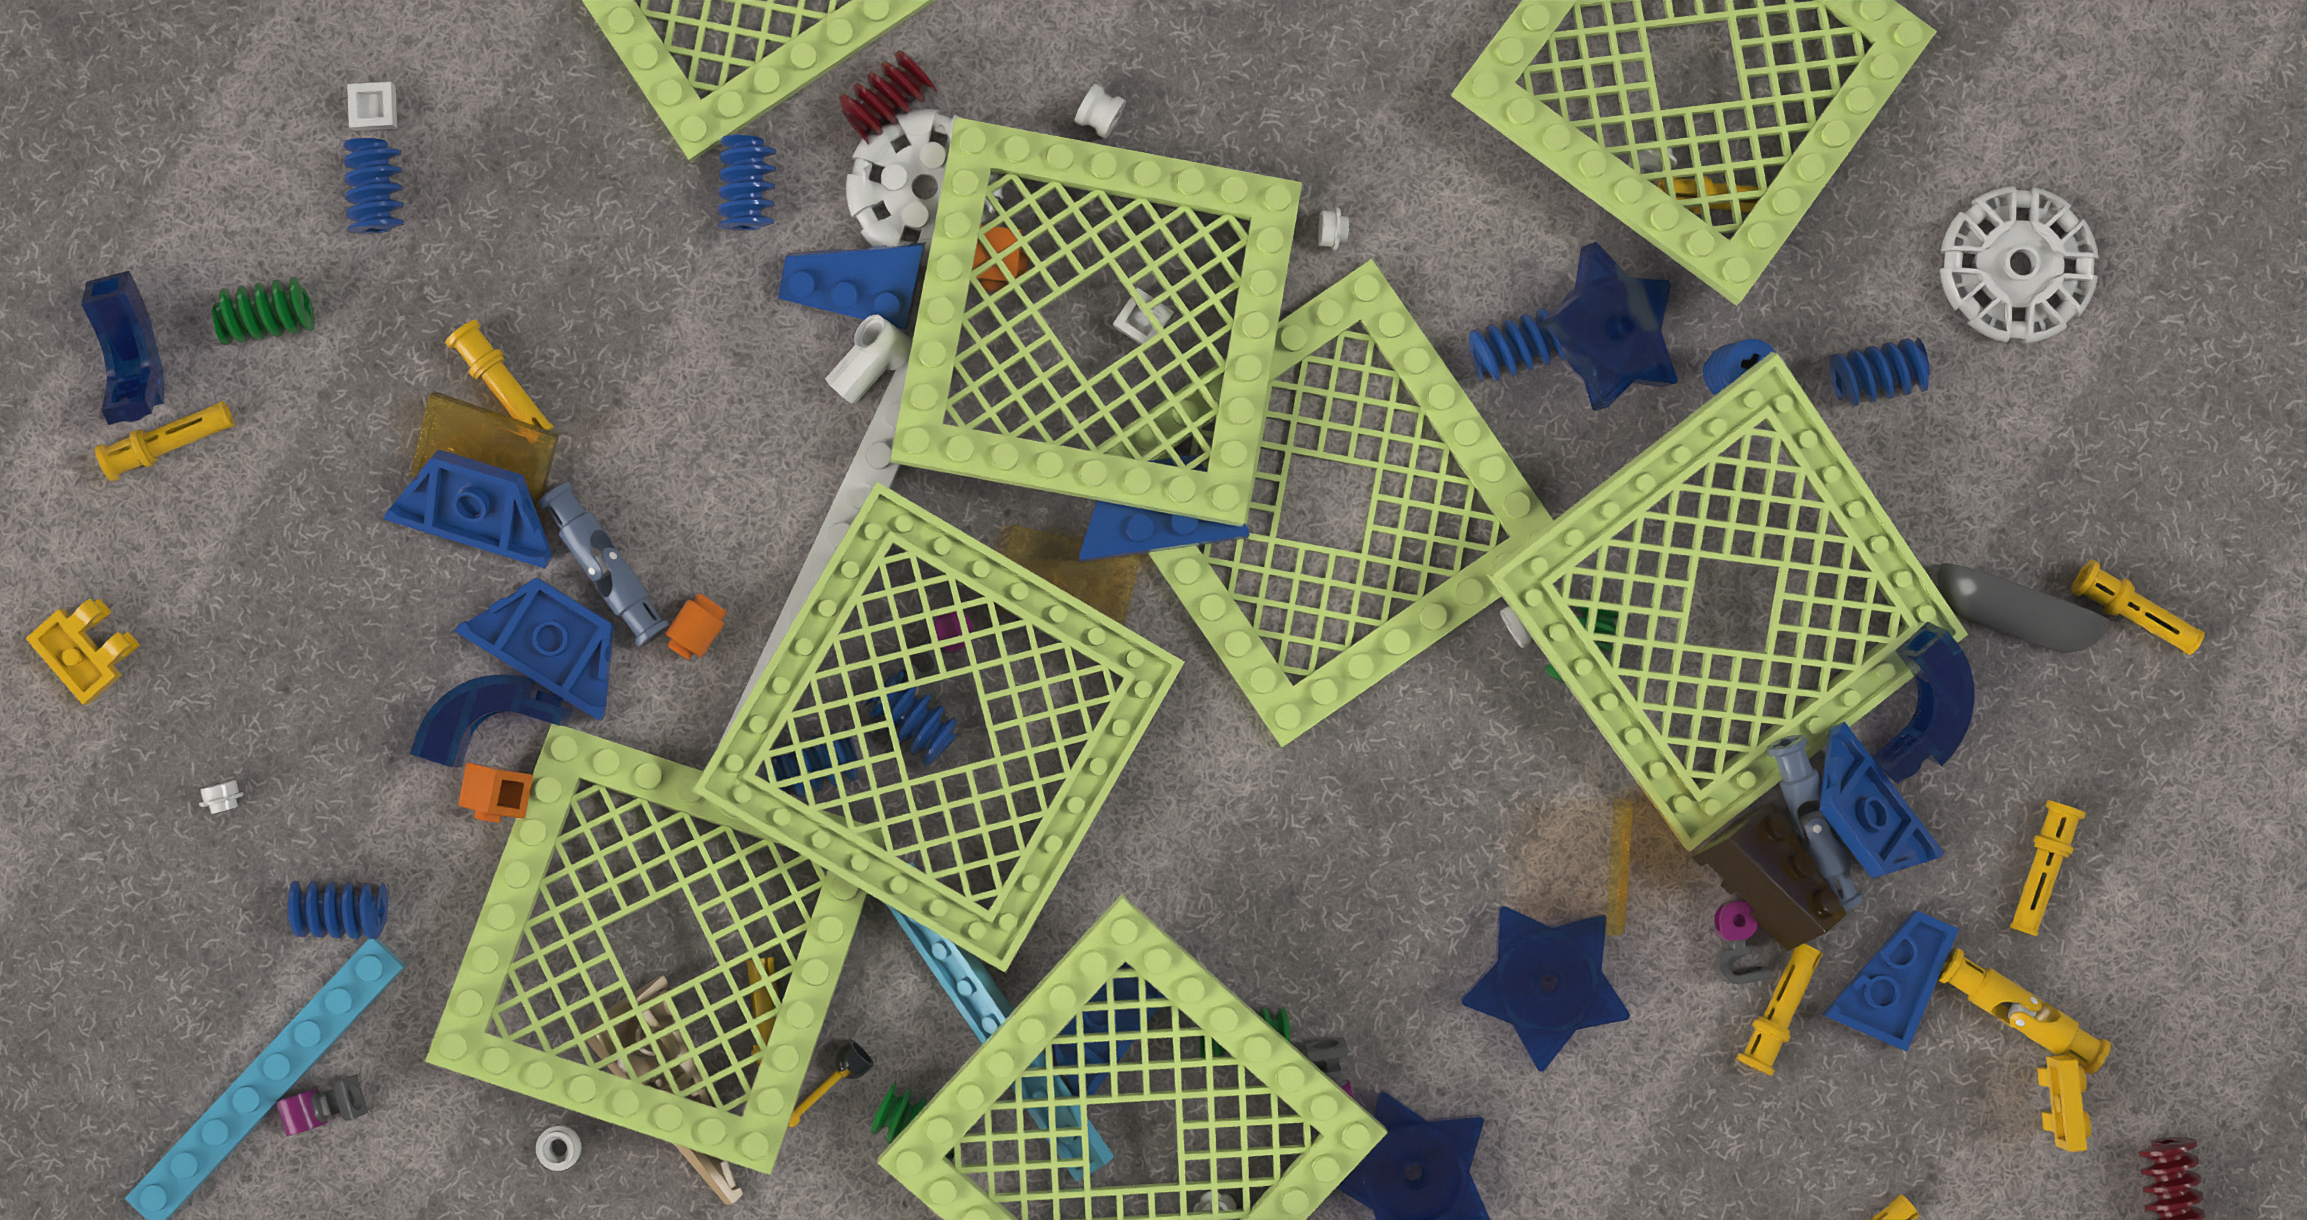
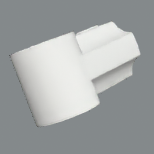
[825,314,912,404]

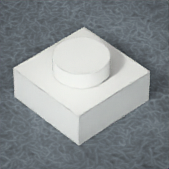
[347,82,397,131]
[1113,288,1174,351]

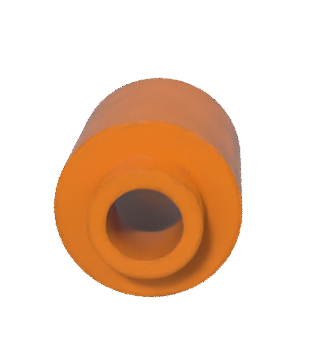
[664,593,728,661]

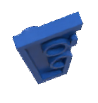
[778,242,926,330]
[1821,910,1959,1051]

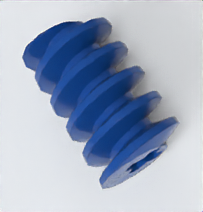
[717,134,777,231]
[343,138,404,234]
[1469,308,1567,382]
[1830,337,1930,407]
[1703,338,1776,395]
[864,669,960,767]
[763,725,858,797]
[287,881,388,939]

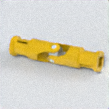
[1937,948,2111,1075]

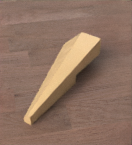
[581,975,743,1204]

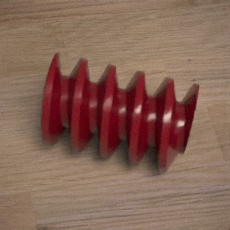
[839,50,937,144]
[2139,1137,2205,1220]

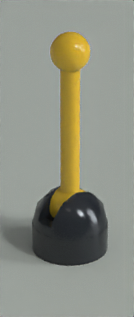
[788,1039,874,1127]

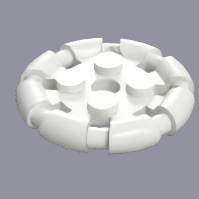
[846,108,1004,266]
[1940,186,2099,343]

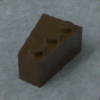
[1691,801,1847,951]

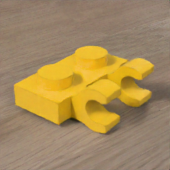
[25,599,140,705]
[2037,1055,2091,1152]

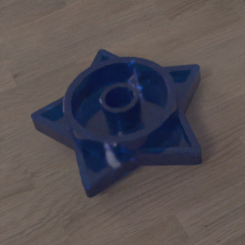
[1542,242,1678,411]
[1460,905,1630,1071]
[1336,1089,1490,1220]

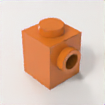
[973,225,1029,294]
[458,762,534,823]

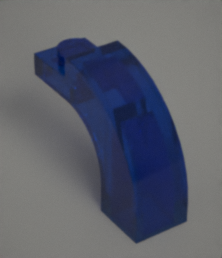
[81,271,164,425]
[1872,622,1975,784]
[410,675,573,768]

